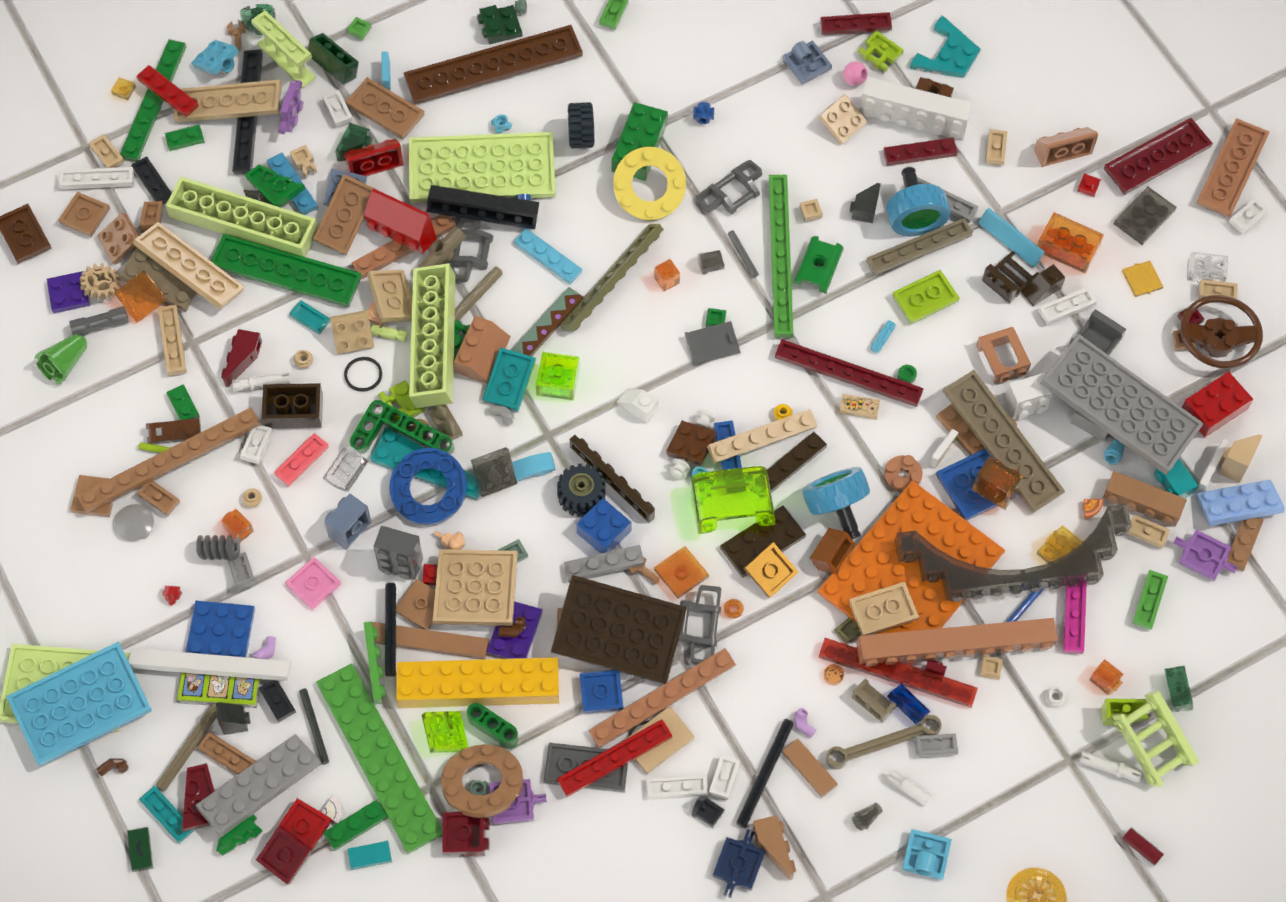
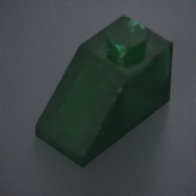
[335,123,372,162]

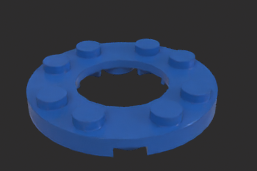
[389,448,467,525]

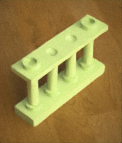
[251,10,316,88]
[1112,691,1199,787]

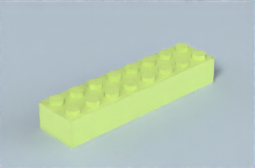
[166,177,318,257]
[409,263,456,408]

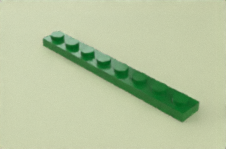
[120,39,186,162]

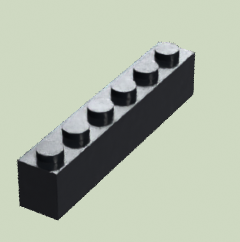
[426,185,540,230]

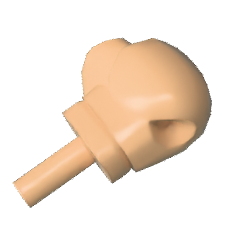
[434,531,465,550]

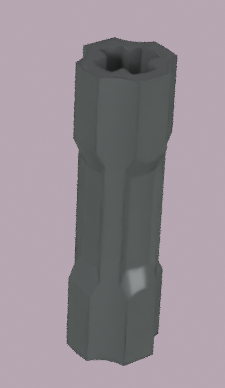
[69,306,129,335]

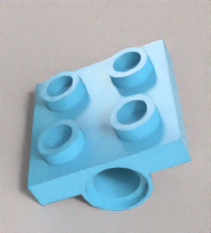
[191,40,239,75]
[902,829,952,880]

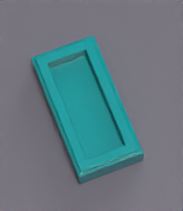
[289,300,331,335]
[347,841,392,870]

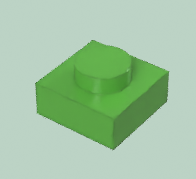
[347,17,372,40]

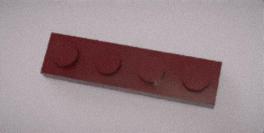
[820,12,892,35]
[883,137,958,166]

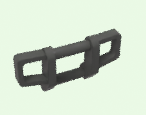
[696,160,762,215]
[448,218,493,282]
[678,585,721,664]

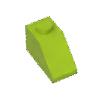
[1101,698,1148,726]

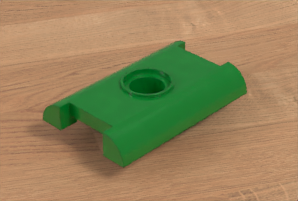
[793,236,844,294]

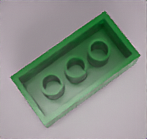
[611,102,668,181]

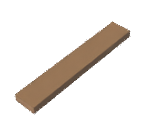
[372,622,489,660]

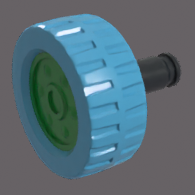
[887,167,950,236]
[802,467,870,540]

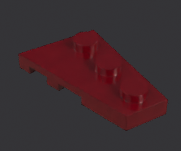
[182,763,215,832]

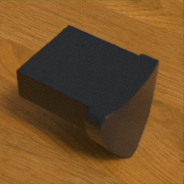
[691,795,725,828]

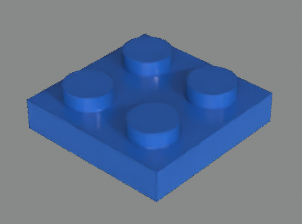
[579,670,624,714]

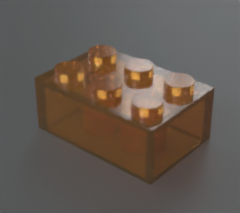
[1037,212,1104,274]

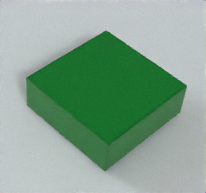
[705,308,726,327]

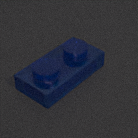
[887,684,931,724]

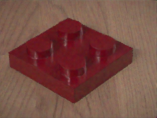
[256,826,313,885]

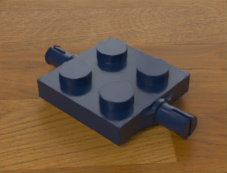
[712,829,765,898]

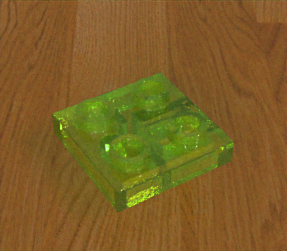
[421,711,469,753]

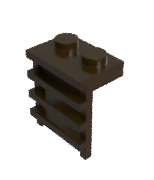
[982,251,1039,304]

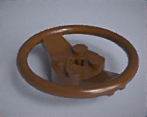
[1180,295,1263,368]

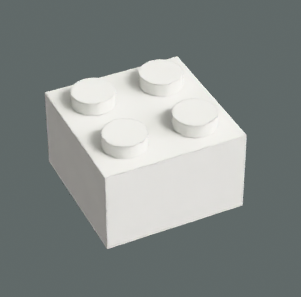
[1004,373,1053,420]

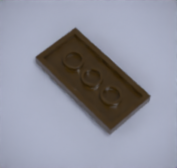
[720,505,806,578]

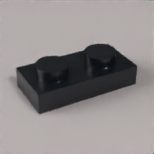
[259,680,296,723]

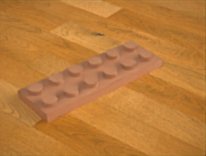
[1196,118,1270,218]

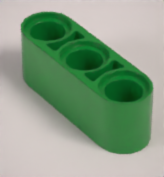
[467,703,519,748]

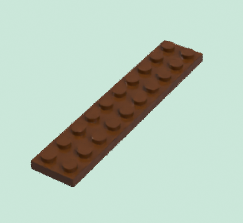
[403,25,583,105]

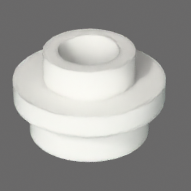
[1046,687,1066,707]

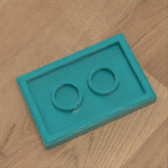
[482,347,536,412]

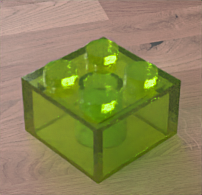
[536,352,580,401]

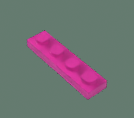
[1063,576,1087,654]

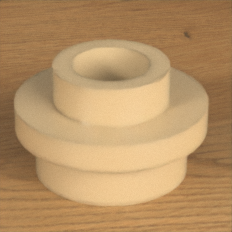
[294,350,313,368]
[242,488,262,507]

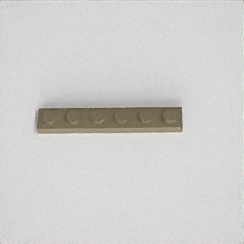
[866,218,973,276]

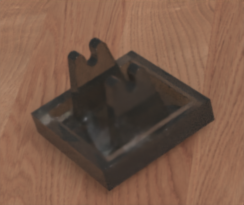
[471,447,517,497]

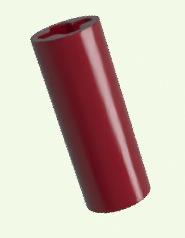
[1122,827,1164,866]

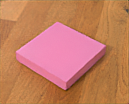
[285,557,341,611]

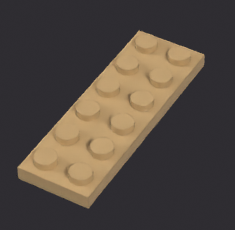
[174,80,282,123]
[133,222,244,310]

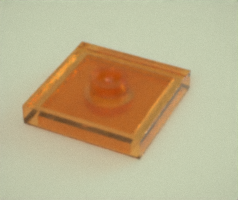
[114,270,167,323]
[654,546,709,599]

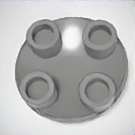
[114,504,154,540]

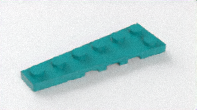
[370,427,484,500]

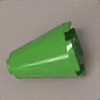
[34,334,87,384]

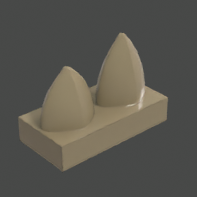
[428,404,463,444]

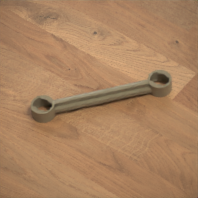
[826,715,942,770]

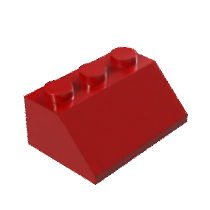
[344,138,404,176]

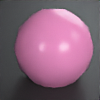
[843,61,868,86]

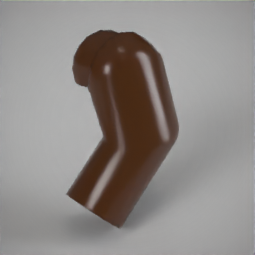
[96,758,129,777]

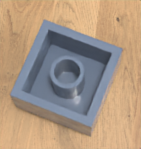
[324,493,371,550]

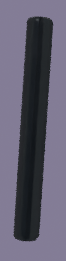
[385,582,396,677]

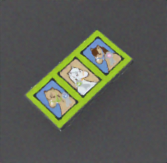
[176,672,261,708]

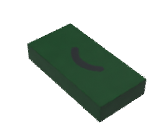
[127,827,153,872]

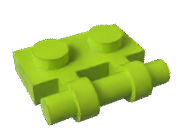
[857,30,904,72]
[378,380,425,423]

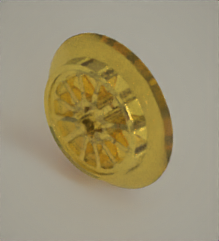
[1006,867,1067,902]

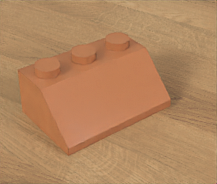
[1034,127,1099,167]
[453,316,511,384]

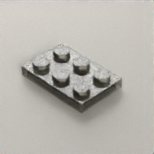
[1113,186,1177,245]

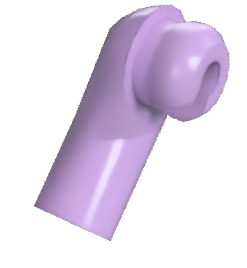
[253,636,276,659]

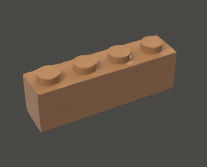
[1103,471,1187,527]

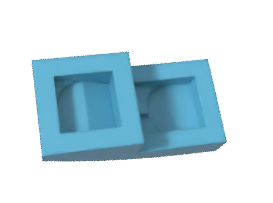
[511,452,556,481]

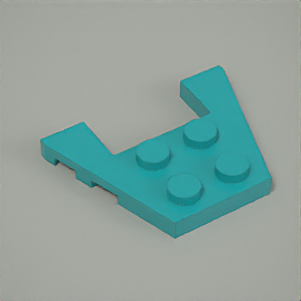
[909,15,981,78]

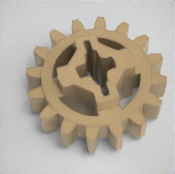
[80,263,121,301]

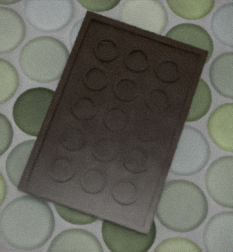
[550,575,687,684]

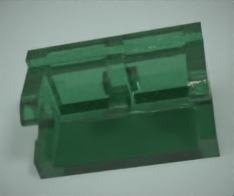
[1164,665,1193,712]

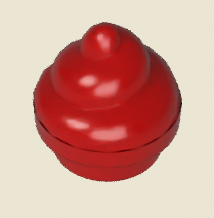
[162,586,182,606]

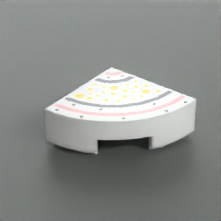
[321,796,342,824]

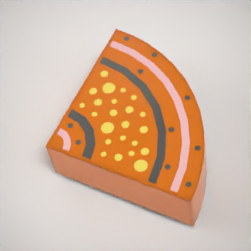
[1083,499,1103,519]

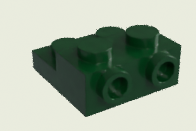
[477,5,523,45]

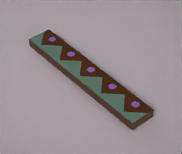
[511,287,584,356]

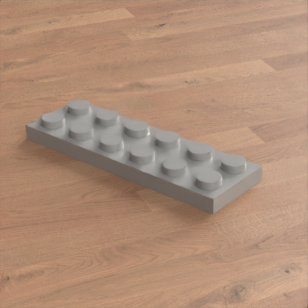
[196,734,321,837]

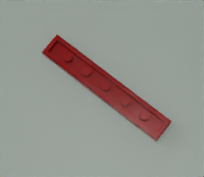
[557,719,673,797]

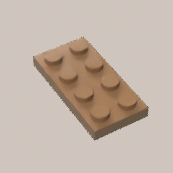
[345,77,425,140]
[313,174,377,256]

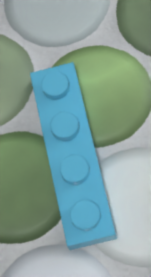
[514,228,582,285]

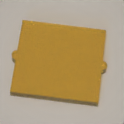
[1122,260,1164,297]

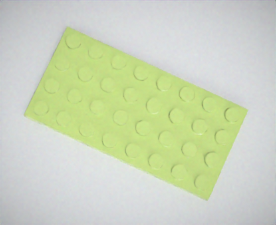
[409,132,556,203]

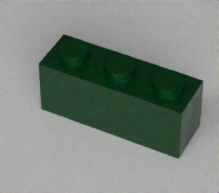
[308,33,359,84]

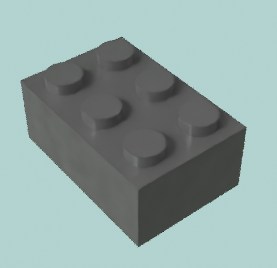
[373,525,423,580]

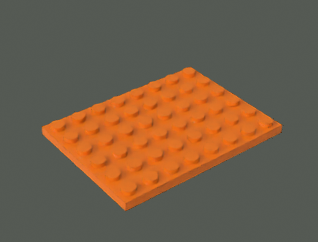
[817,480,1005,665]

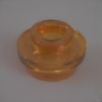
[724,599,744,618]

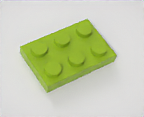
[892,269,960,324]

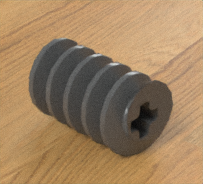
[196,535,240,560]

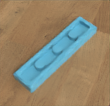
[978,208,1045,267]

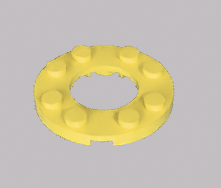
[613,147,686,221]

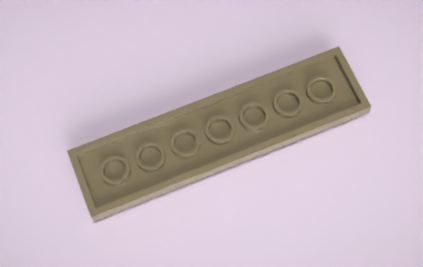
[943,370,1065,513]

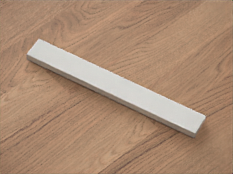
[128,648,291,681]

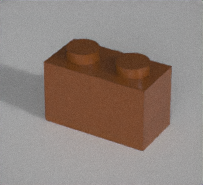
[809,528,855,574]

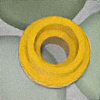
[773,404,793,420]

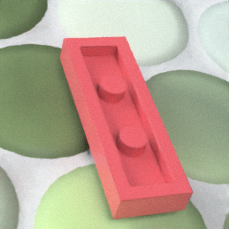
[274,433,329,487]

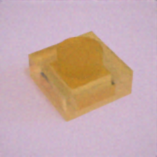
[111,77,136,100]

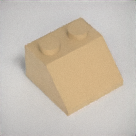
[1218,434,1262,483]

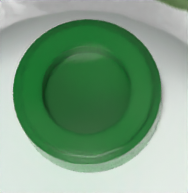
[898,365,917,384]

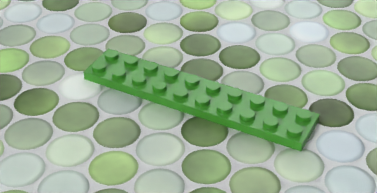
[316,663,443,854]

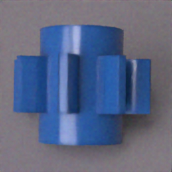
[693,102,714,124]

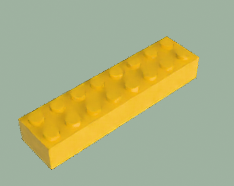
[396,657,559,708]

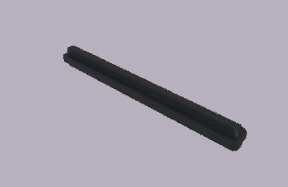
[736,719,794,828]

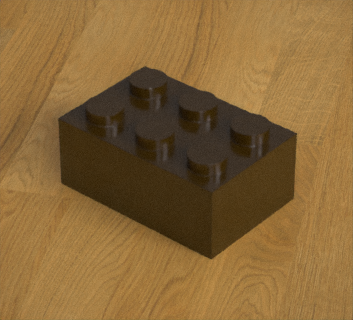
[261,383,323,429]

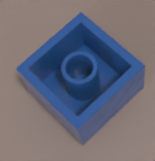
[576,498,632,554]

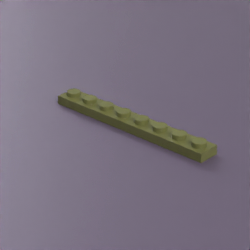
[559,224,664,332]

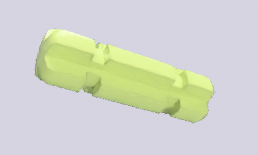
[371,324,407,342]

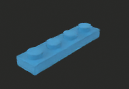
[266,152,318,215]

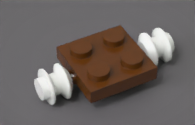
[666,410,717,479]

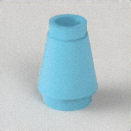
[1104,438,1125,465]

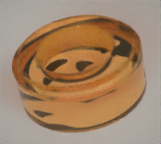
[824,664,844,685]

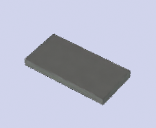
[544,742,628,792]

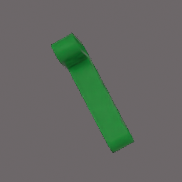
[350,400,455,455]

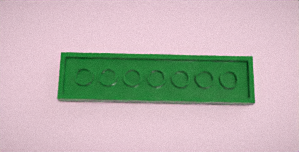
[211,234,362,307]

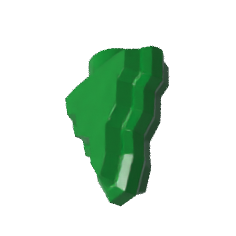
[216,814,263,856]

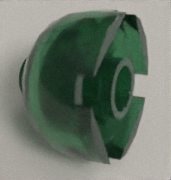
[240,4,276,35]

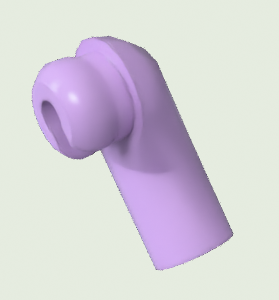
[794,708,816,738]

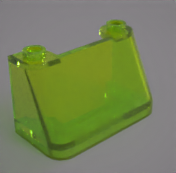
[691,466,775,534]

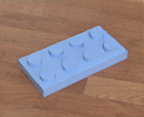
[1196,480,1285,526]

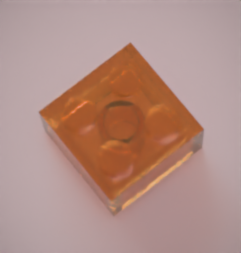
[972,456,1023,510]

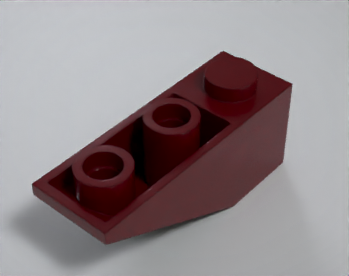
[221,329,262,387]

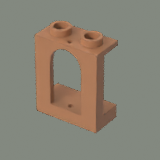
[976,326,1031,383]

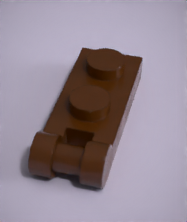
[146,418,201,443]

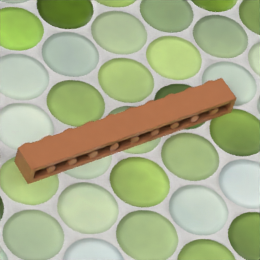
[856,618,1058,666]

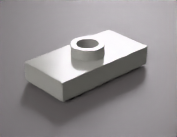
[228,552,256,591]
[915,733,958,758]

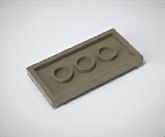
[119,247,197,312]

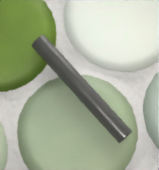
[728,230,759,278]

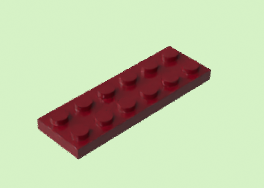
[1103,118,1213,195]

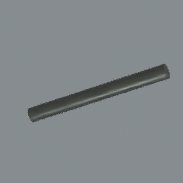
[299,688,330,765]

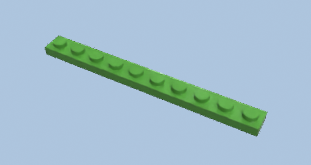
[769,175,793,338]

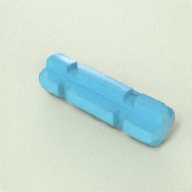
[871,320,896,353]

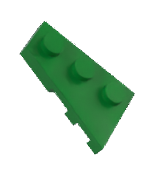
[245,164,306,207]

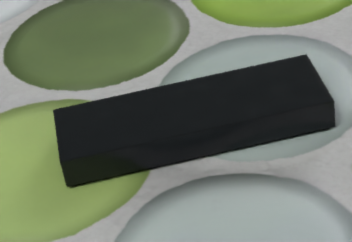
[131,156,172,204]

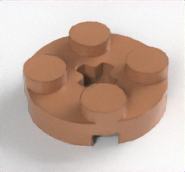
[884,455,923,493]

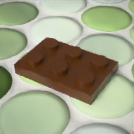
[0,204,52,264]

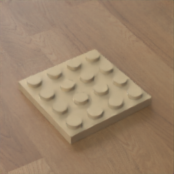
[433,549,518,626]

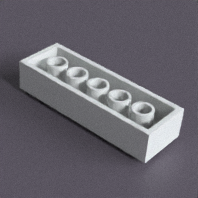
[859,77,972,140]

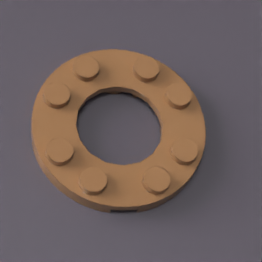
[441,744,524,818]

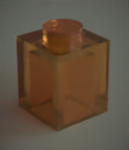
[654,259,680,292]
[221,509,254,543]
[1089,659,1124,695]

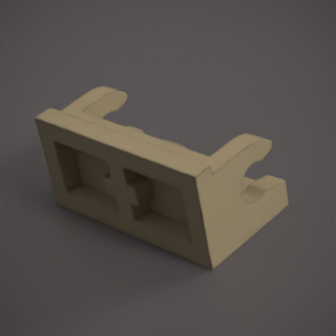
[851,678,897,723]

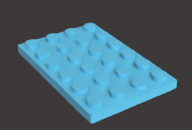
[6,642,152,767]

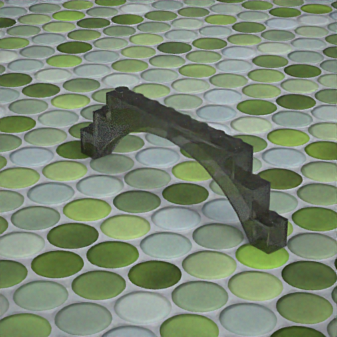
[894,504,1132,602]

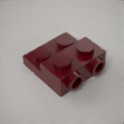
[442,812,490,856]

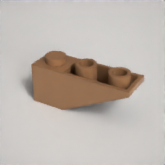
[752,815,796,880]

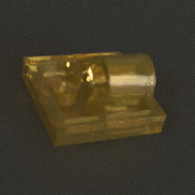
[1036,525,1092,578]

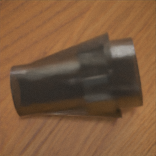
[852,802,883,831]

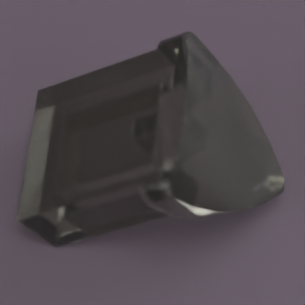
[698,250,725,275]

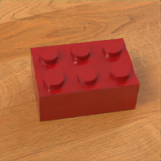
[1181,371,1253,438]

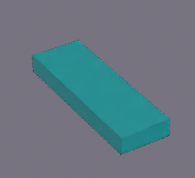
[139,786,195,844]

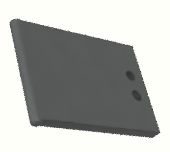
[685,321,741,366]

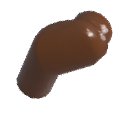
[499,617,526,637]

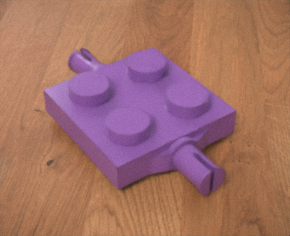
[278,80,303,134]
[1173,530,1238,581]
[489,779,547,825]

